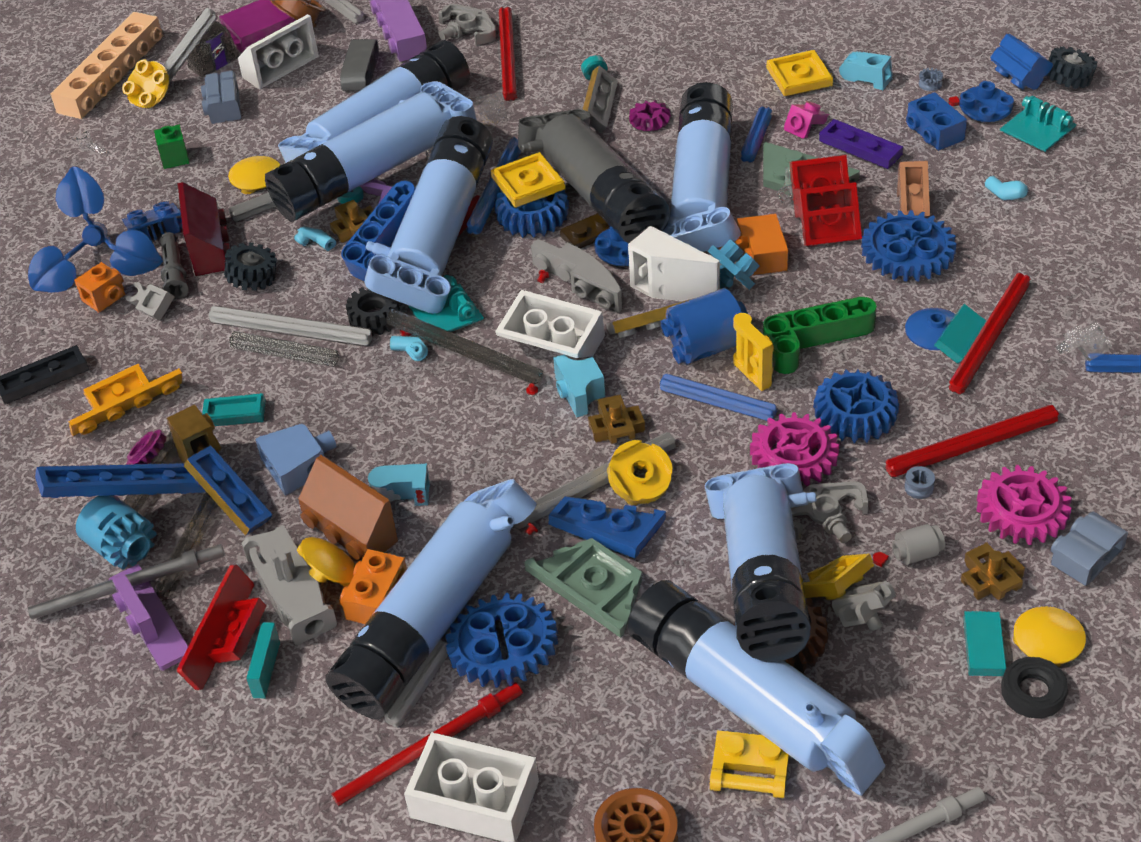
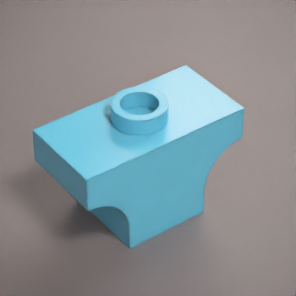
[553,354,605,417]

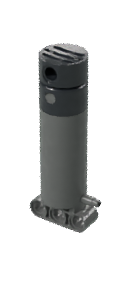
[518,109,670,243]

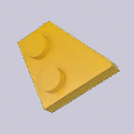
[803,553,874,600]

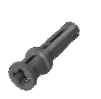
[160,232,189,300]

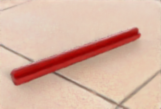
[499,6,517,101]
[949,273,1031,394]
[885,405,1059,477]

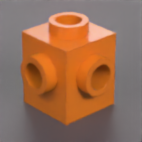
[74,262,126,313]

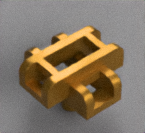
[330,200,374,243]
[588,394,645,444]
[961,542,1025,600]

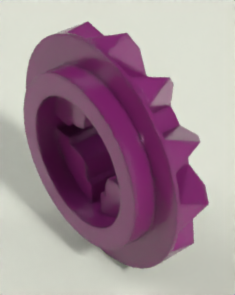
[629,100,671,131]
[126,429,167,465]

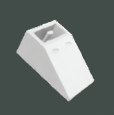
[628,226,720,301]

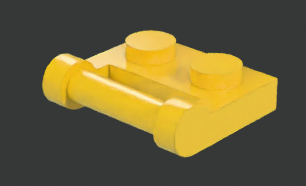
[733,313,774,391]
[710,730,789,798]

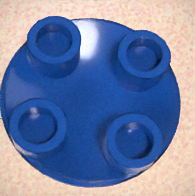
[959,81,1014,122]
[594,226,629,266]

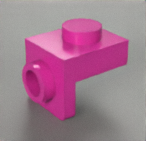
[784,101,829,138]

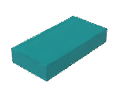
[934,303,987,364]
[202,393,266,426]
[963,611,1006,676]
[246,622,280,699]

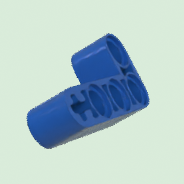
[341,181,415,281]

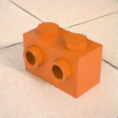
[340,549,407,624]

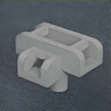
[832,581,896,631]

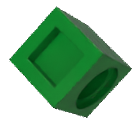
[154,124,189,169]

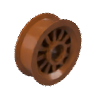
[270,0,326,27]
[594,788,678,842]

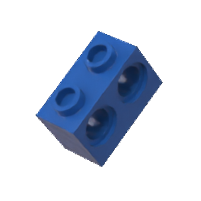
[906,92,967,151]

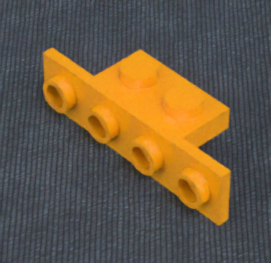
[68,364,182,436]

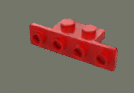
[177,564,267,690]

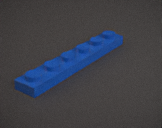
[35,462,227,498]

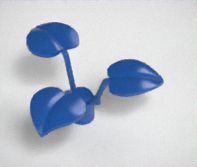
[28,166,163,293]

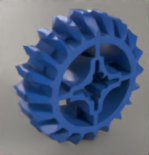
[494,190,569,238]
[813,369,899,444]

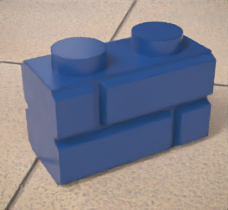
[990,34,1053,90]

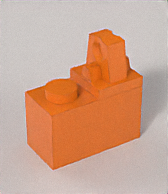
[719,214,788,275]

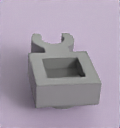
[125,282,175,321]

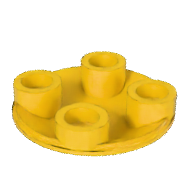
[122,59,169,108]
[228,156,280,194]
[297,537,355,586]
[1013,606,1086,667]

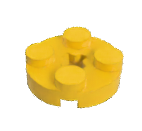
[607,440,672,505]

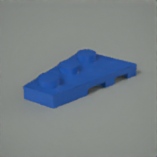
[548,496,666,559]

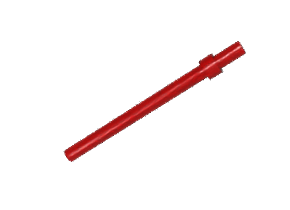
[331,682,523,806]

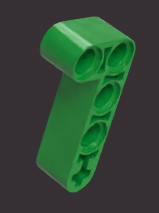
[763,297,877,374]

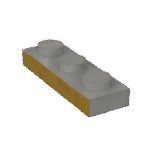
[583,66,618,132]
[606,298,695,338]

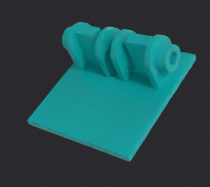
[1000,95,1077,152]
[408,275,484,339]

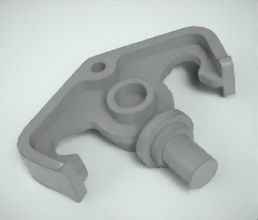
[439,4,496,46]
[791,481,868,543]

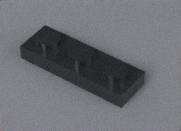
[0,345,89,405]

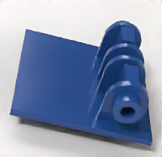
[122,201,183,240]

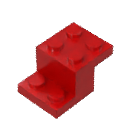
[789,155,862,246]

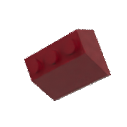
[177,182,231,276]

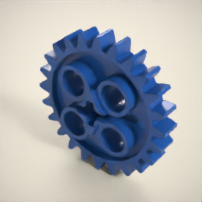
[861,210,957,282]
[445,593,559,688]

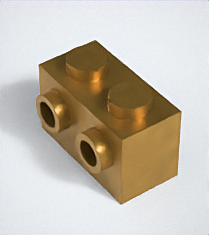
[166,404,221,463]

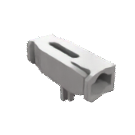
[241,525,337,645]

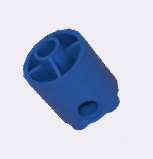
[661,288,748,364]

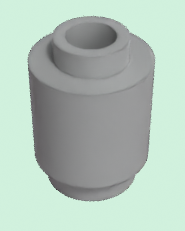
[892,524,945,565]

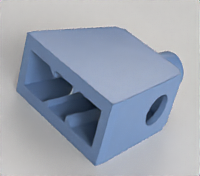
[255,424,337,496]

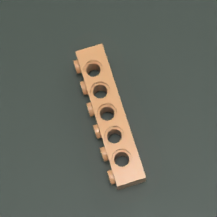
[51,12,163,119]

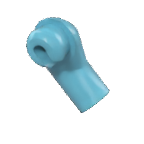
[985,176,1028,200]
[294,226,336,251]
[390,336,428,361]

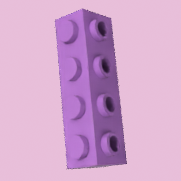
[370,0,427,62]

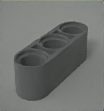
[340,39,379,91]

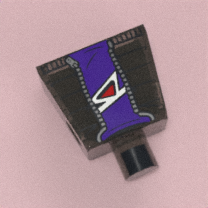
[187,15,240,78]

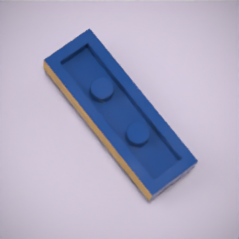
[184,445,273,536]

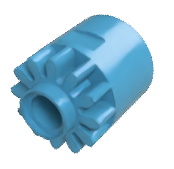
[76,495,157,570]

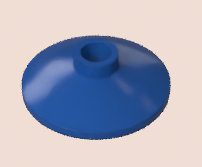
[905,308,955,351]

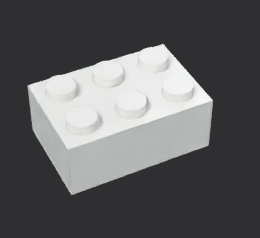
[404,732,539,842]

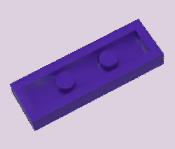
[819,119,903,169]

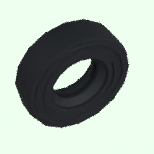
[1001,657,1068,719]

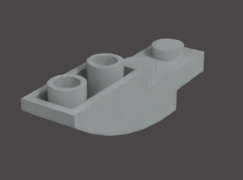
[531,239,622,313]

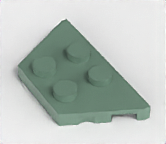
[763,142,860,196]
[524,538,642,638]

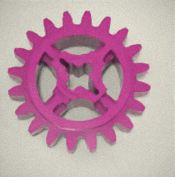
[750,412,839,486]
[976,465,1071,545]

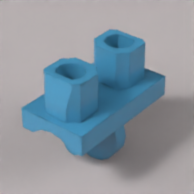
[707,239,760,290]

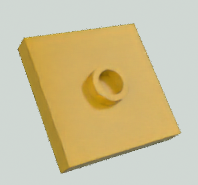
[766,50,833,96]
[491,152,565,208]

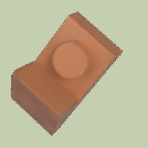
[897,161,930,218]

